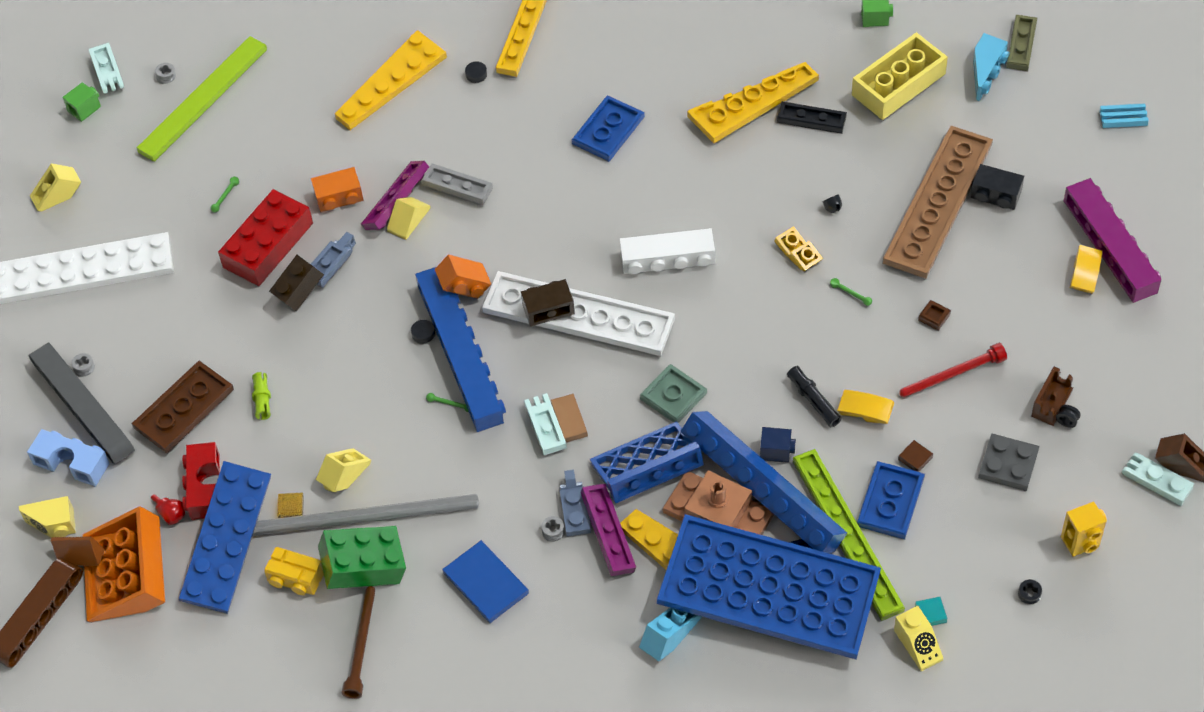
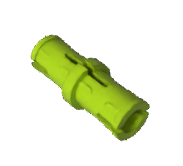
[252,372,271,420]

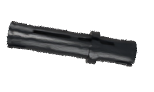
[787,366,842,428]

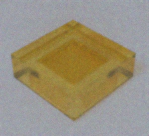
[277,492,304,518]

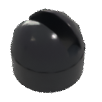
[822,194,842,213]

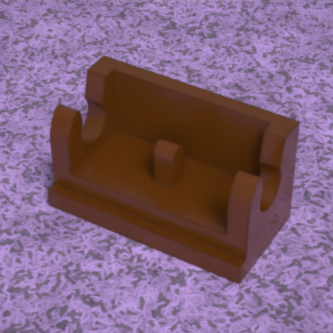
[1031,366,1074,426]

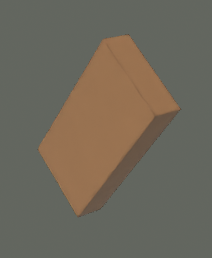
[551,393,588,443]

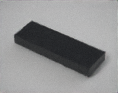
[777,101,847,134]

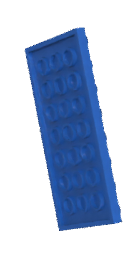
[657,514,881,660]

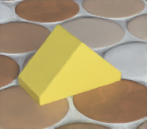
[387,197,431,240]

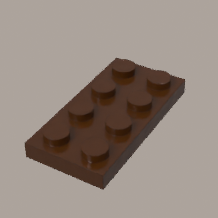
[131,360,234,453]

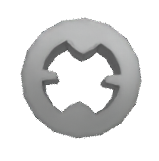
[155,63,176,84]
[72,353,95,377]
[541,516,564,542]

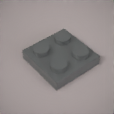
[978,433,1040,491]

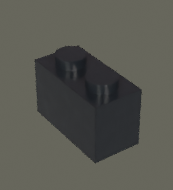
[971,164,1025,210]

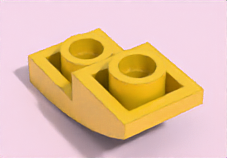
[774,226,823,271]
[1069,245,1102,294]
[837,389,894,424]

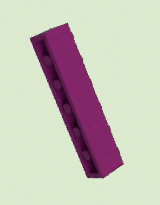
[1063,178,1161,303]

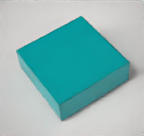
[915,597,948,626]

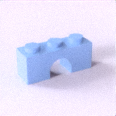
[27,429,110,487]

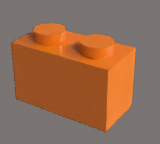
[311,167,364,212]
[435,254,491,299]

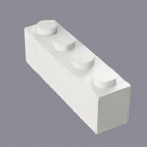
[620,228,715,274]

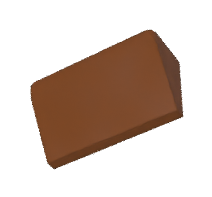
[51,537,105,566]

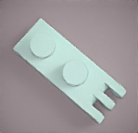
[89,43,124,94]
[524,393,567,455]
[1122,453,1194,506]

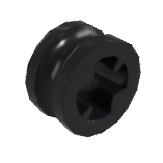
[1056,405,1081,428]
[1018,579,1042,605]

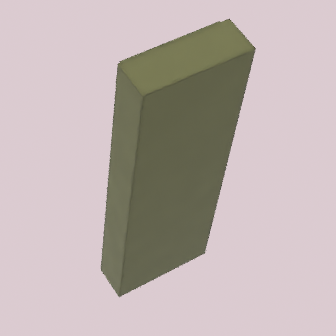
[1006,15,1037,71]

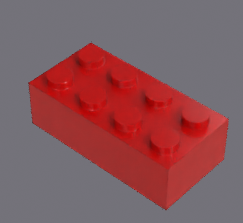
[218,189,313,286]

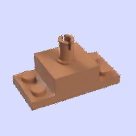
[663,470,774,535]

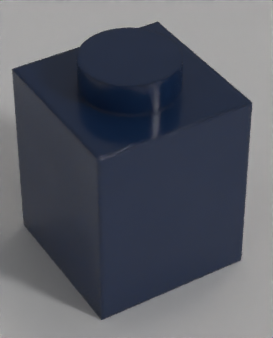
[760,427,796,463]

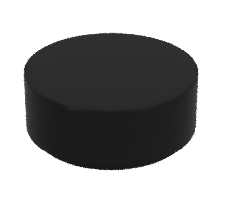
[465,61,487,83]
[411,320,435,343]

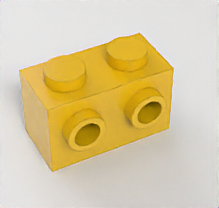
[1061,501,1107,557]

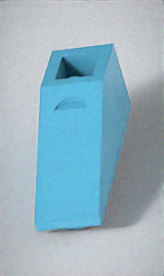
[973,33,1009,101]
[639,608,702,661]

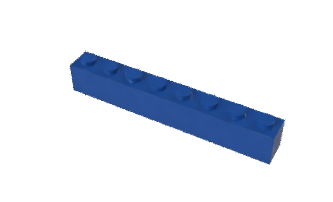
[415,267,506,432]
[680,411,847,553]

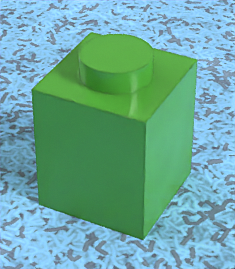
[861,0,893,27]
[62,82,101,122]

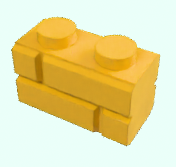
[264,547,324,595]

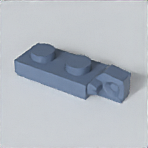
[311,232,356,288]
[560,469,591,537]

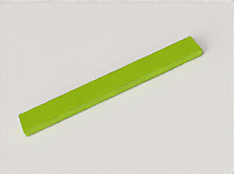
[136,36,267,162]
[793,449,905,621]

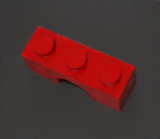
[182,442,220,520]

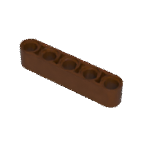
[0,557,83,668]

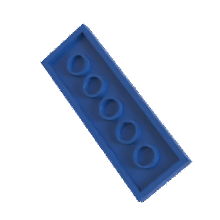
[179,461,271,614]

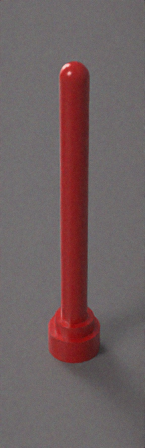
[899,342,1007,397]

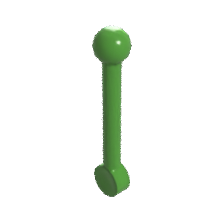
[211,176,239,213]
[830,278,872,306]
[426,393,468,412]

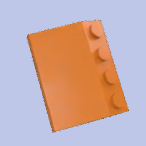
[83,506,165,622]

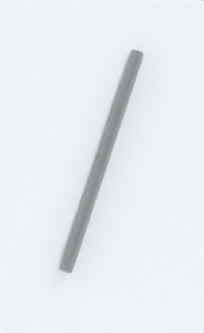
[253,494,479,536]

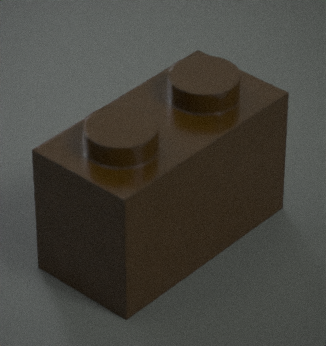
[269,254,324,311]
[520,279,575,327]

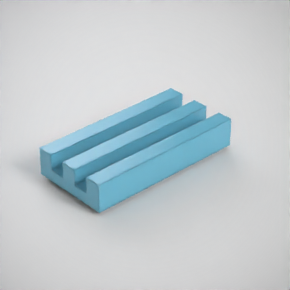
[1099,103,1149,128]

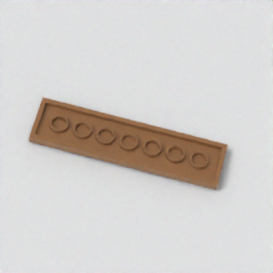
[883,126,993,279]

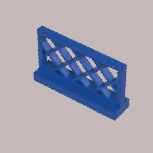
[590,421,704,504]

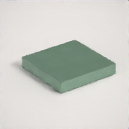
[640,364,707,423]

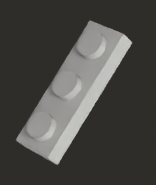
[422,164,493,205]

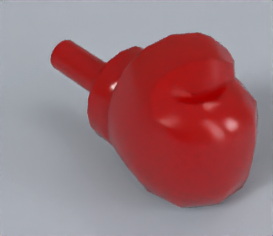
[151,494,185,526]

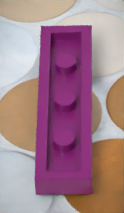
[361,160,429,230]
[580,484,636,576]

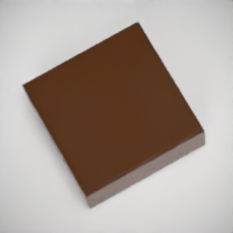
[918,300,951,331]
[898,440,933,472]

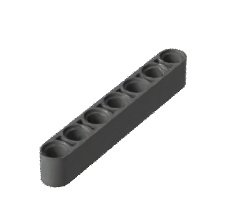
[28,342,135,464]

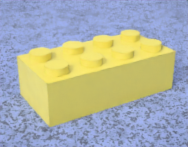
[852,32,948,120]

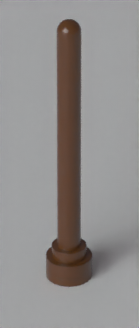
[341,586,375,699]

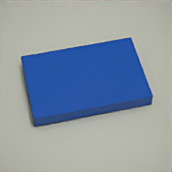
[572,95,645,162]
[857,461,925,540]
[442,540,529,623]

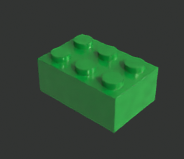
[318,526,406,589]

